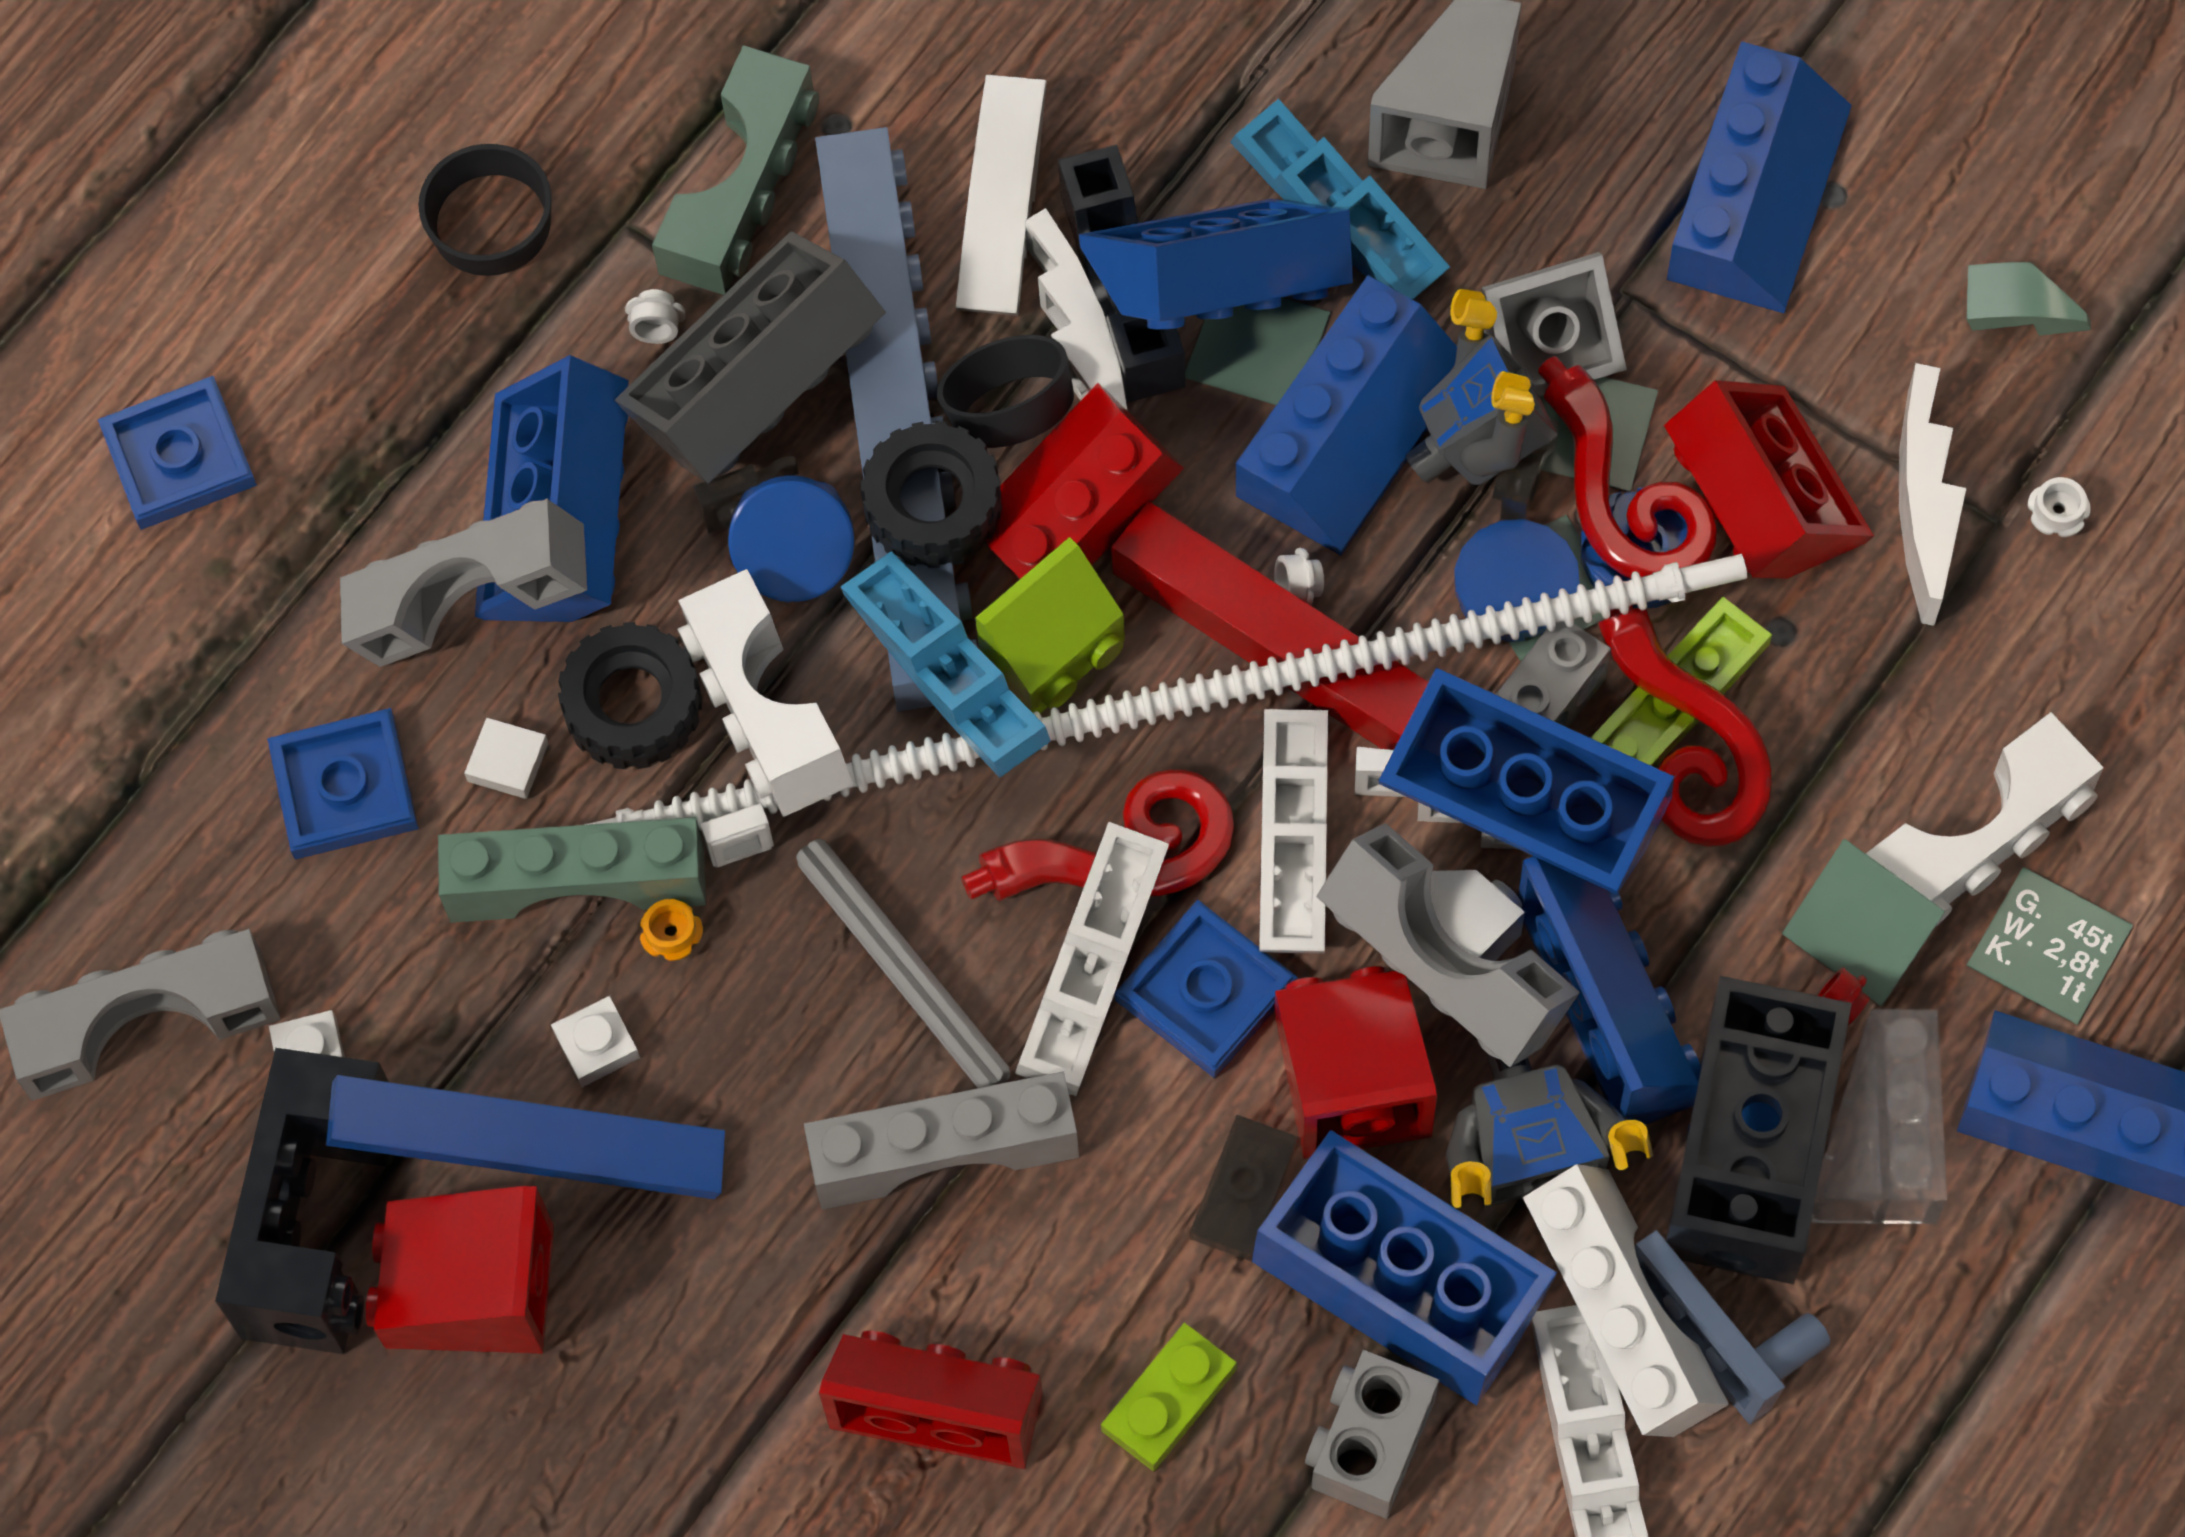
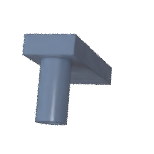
[1634,1230,1830,1425]

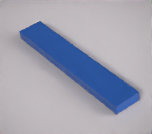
[326,1075,725,1199]

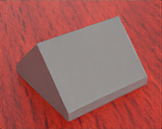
[1481,252,1627,396]

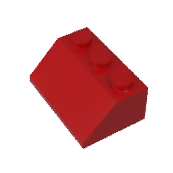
[1663,380,1874,579]
[985,383,1184,579]
[819,1330,1043,1469]

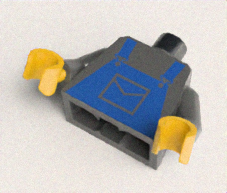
[1405,289,1558,485]
[1446,1053,1653,1208]

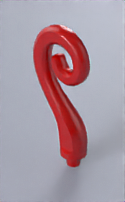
[1538,356,1717,579]
[1598,605,1772,847]
[961,770,1234,901]

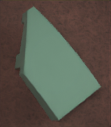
[1966,262,2091,336]

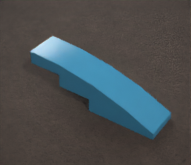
[1230,98,1450,300]
[840,551,1051,778]

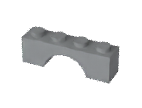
[340,499,587,667]
[1316,823,1580,1067]
[0,929,281,1101]
[804,1071,1079,1210]

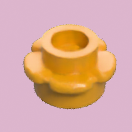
[640,899,703,961]

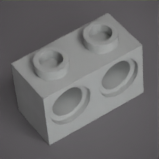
[1496,622,1611,728]
[1305,1350,1439,1519]

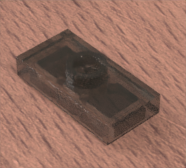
[1190,1115,1298,1262]

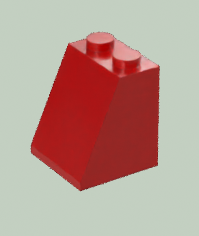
[1275,966,1437,1159]
[366,1186,554,1354]

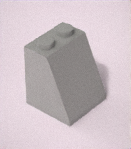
[1368,0,1521,189]

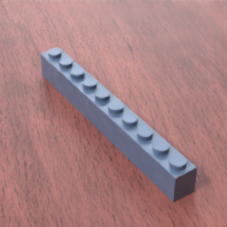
[815,127,977,711]

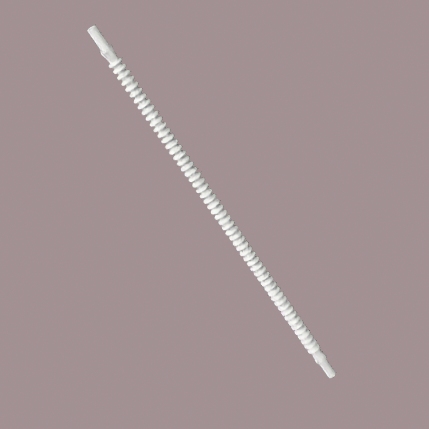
[584,554,1747,830]

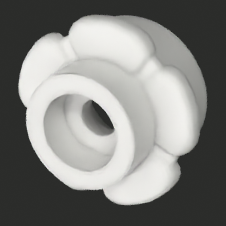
[625,289,685,344]
[2028,477,2090,537]
[1274,548,1324,606]

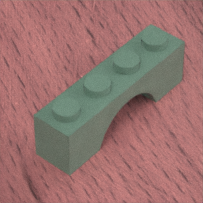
[652,45,819,295]
[438,817,706,923]

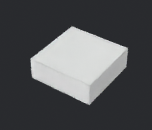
[464,718,549,799]
[700,803,774,868]

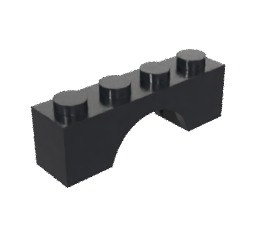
[1058,144,1185,403]

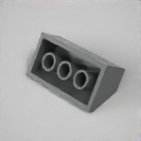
[615,231,886,484]

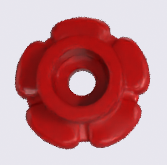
[1816,967,1870,1026]

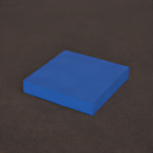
[98,376,257,530]
[267,708,419,860]
[1115,900,1298,1079]

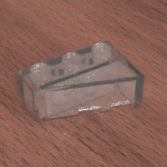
[1811,1009,1947,1224]

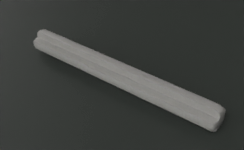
[796,839,1010,1088]

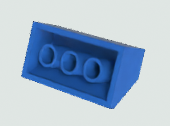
[1666,41,1852,313]
[1079,199,1353,329]
[1236,275,1457,556]
[474,355,629,622]
[1378,668,1674,895]
[1518,856,1701,1125]
[1956,1010,2185,1207]
[1252,1130,1557,1406]

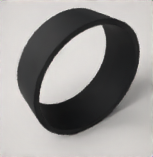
[418,144,552,276]
[937,335,1074,448]

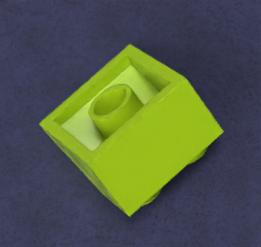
[975,537,1125,713]

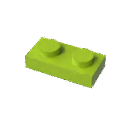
[1101,1322,1237,1472]

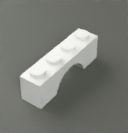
[677,569,853,817]
[1866,712,2104,927]
[1523,1164,1729,1437]

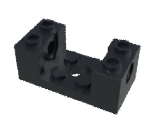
[1665,976,1852,1285]
[215,1047,389,1354]

